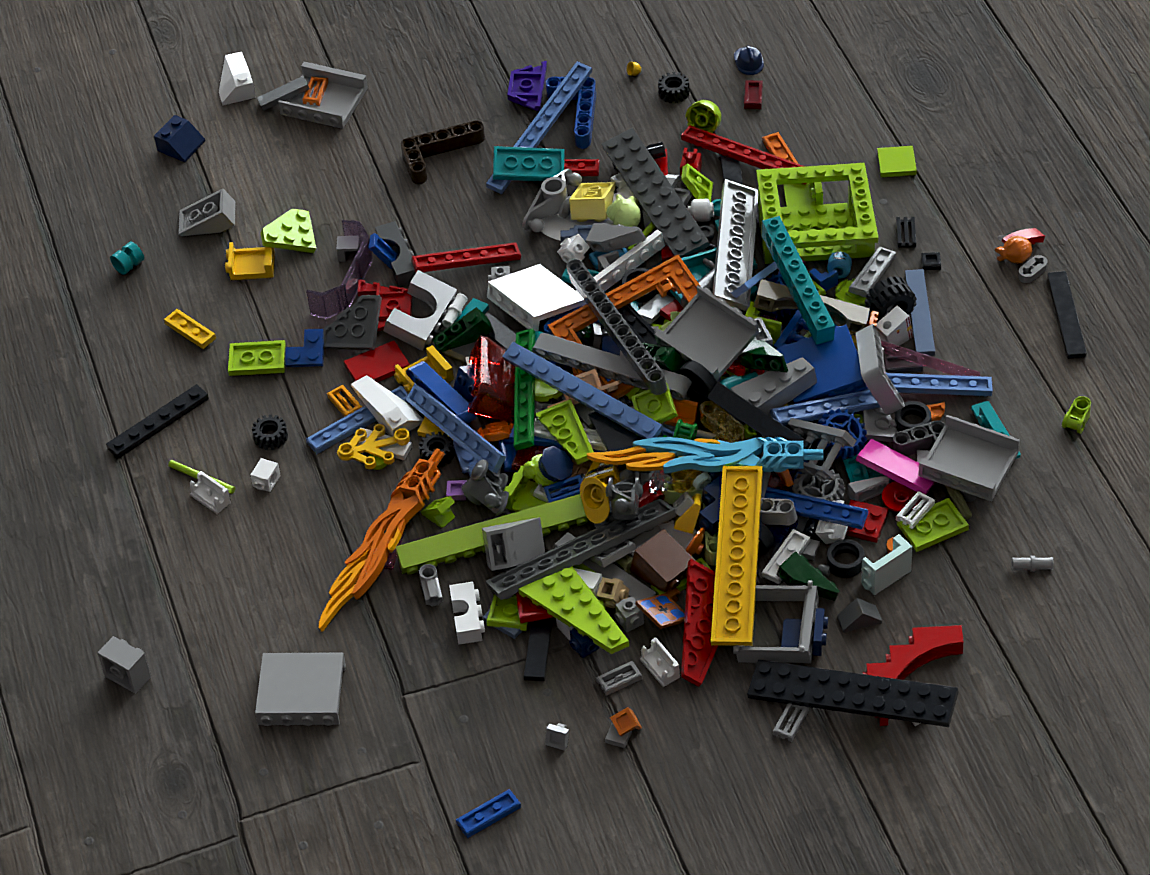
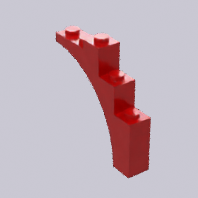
[863,625,964,726]

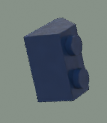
[154,115,205,162]

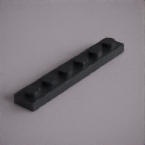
[106,384,209,459]

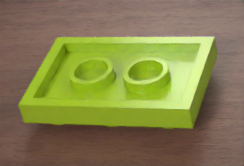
[228,340,286,376]
[897,498,969,552]

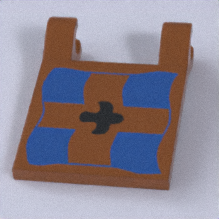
[635,588,685,629]

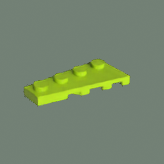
[535,399,594,464]

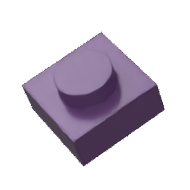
[446,480,467,500]

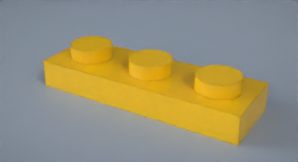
[164,309,216,349]

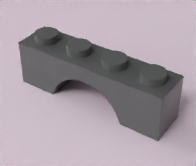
[375,221,416,287]

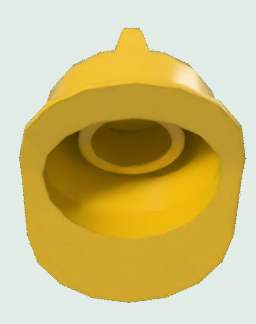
[579,477,610,524]

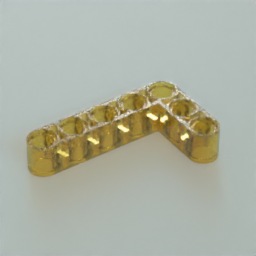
[671,401,745,493]

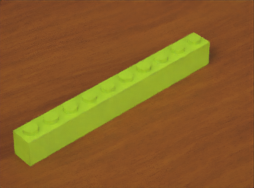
[396,494,589,574]

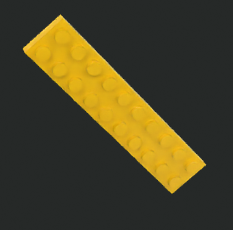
[711,466,763,646]

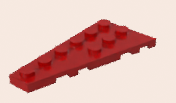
[681,559,718,687]

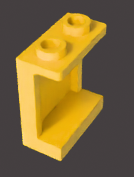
[225,242,275,280]
[394,345,454,394]

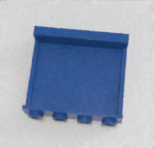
[776,324,868,404]

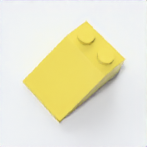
[569,182,616,222]

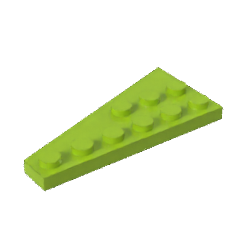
[518,566,629,654]

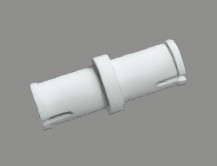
[442,293,468,328]

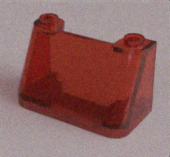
[468,336,515,423]

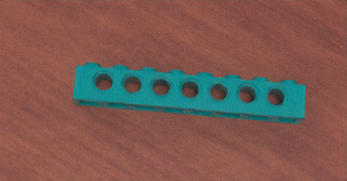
[762,216,835,345]

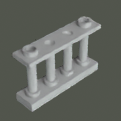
[788,418,857,480]

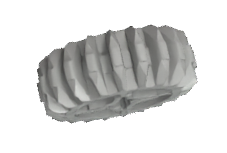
[792,469,845,501]

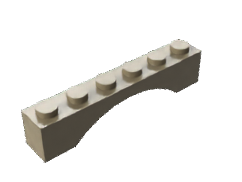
[753,279,870,335]

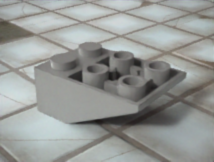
[482,517,545,571]

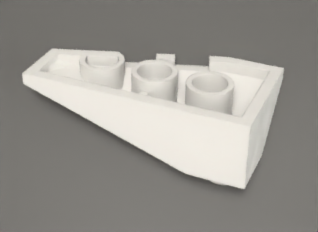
[219,52,256,105]

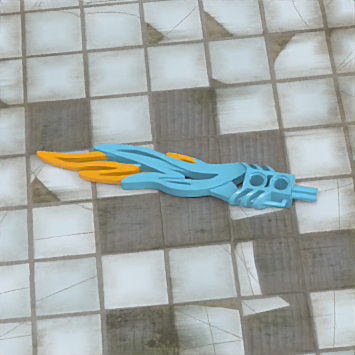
[587,437,824,473]

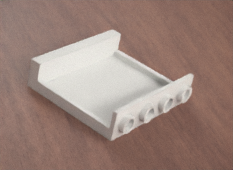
[487,264,586,331]

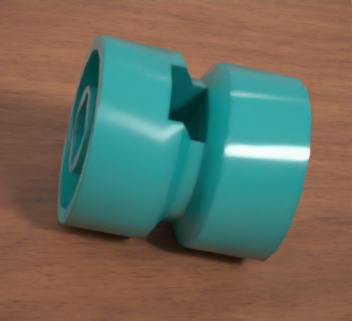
[110,241,144,275]

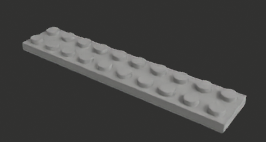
[713,179,758,312]

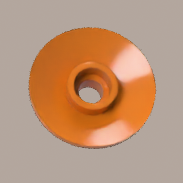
[686,527,705,556]

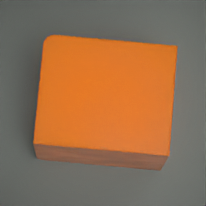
[610,707,642,736]

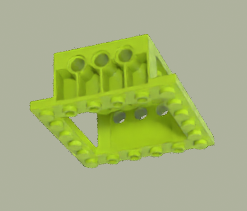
[756,163,878,264]

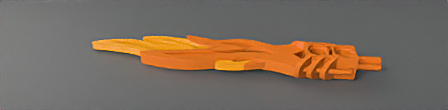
[319,448,445,631]

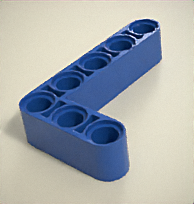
[546,77,596,149]

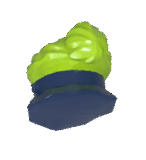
[522,446,574,486]

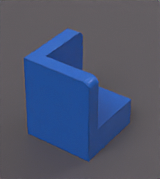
[809,268,838,291]

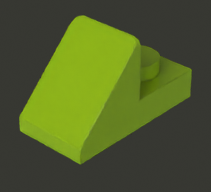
[421,496,455,528]

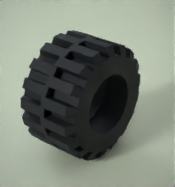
[865,276,917,323]

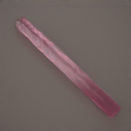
[881,340,980,376]

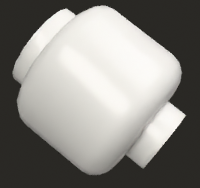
[688,199,714,222]

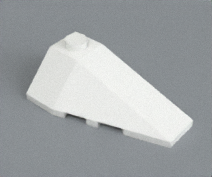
[351,375,423,437]

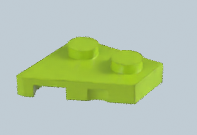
[681,163,713,203]

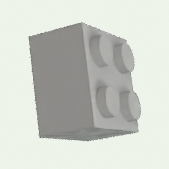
[98,636,151,694]

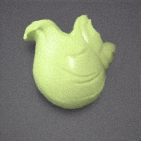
[606,194,641,227]

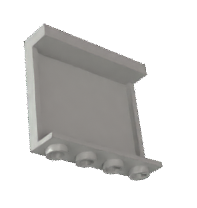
[278,62,368,129]
[654,285,759,381]
[918,415,1020,502]
[255,653,346,726]

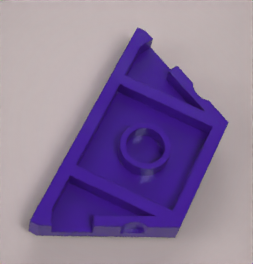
[507,61,547,112]

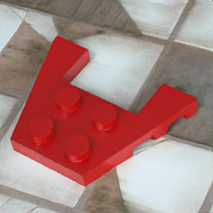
[358,279,413,331]

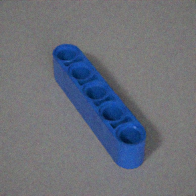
[406,361,477,424]

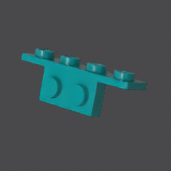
[971,401,1021,459]

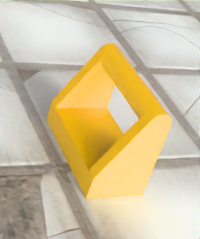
[674,493,702,534]

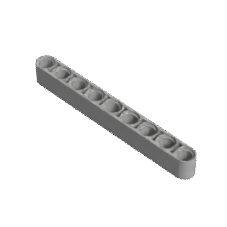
[532,333,692,400]

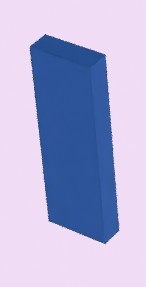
[456,789,521,838]

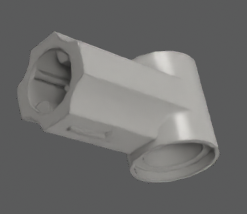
[419,564,443,606]

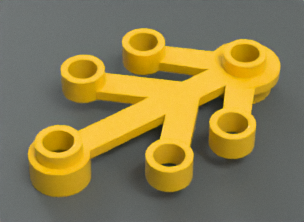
[337,424,410,469]

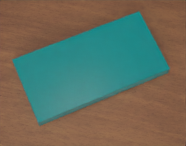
[493,146,565,181]

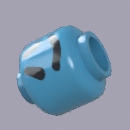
[827,251,852,279]

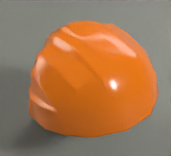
[995,236,1032,264]

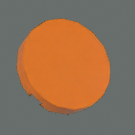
[477,421,514,442]

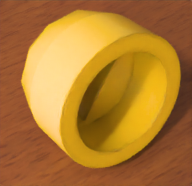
[627,62,641,76]

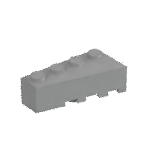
[730,357,817,415]

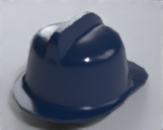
[734,45,764,75]

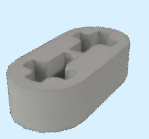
[1018,255,1048,283]

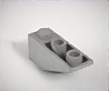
[586,223,647,253]

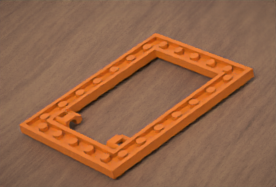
[548,255,701,399]

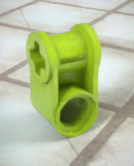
[1062,396,1091,434]

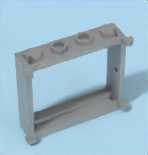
[733,580,819,663]

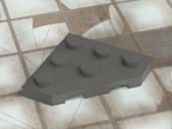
[323,295,382,350]

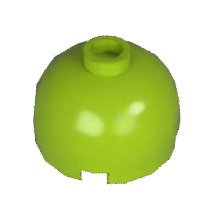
[685,100,721,133]

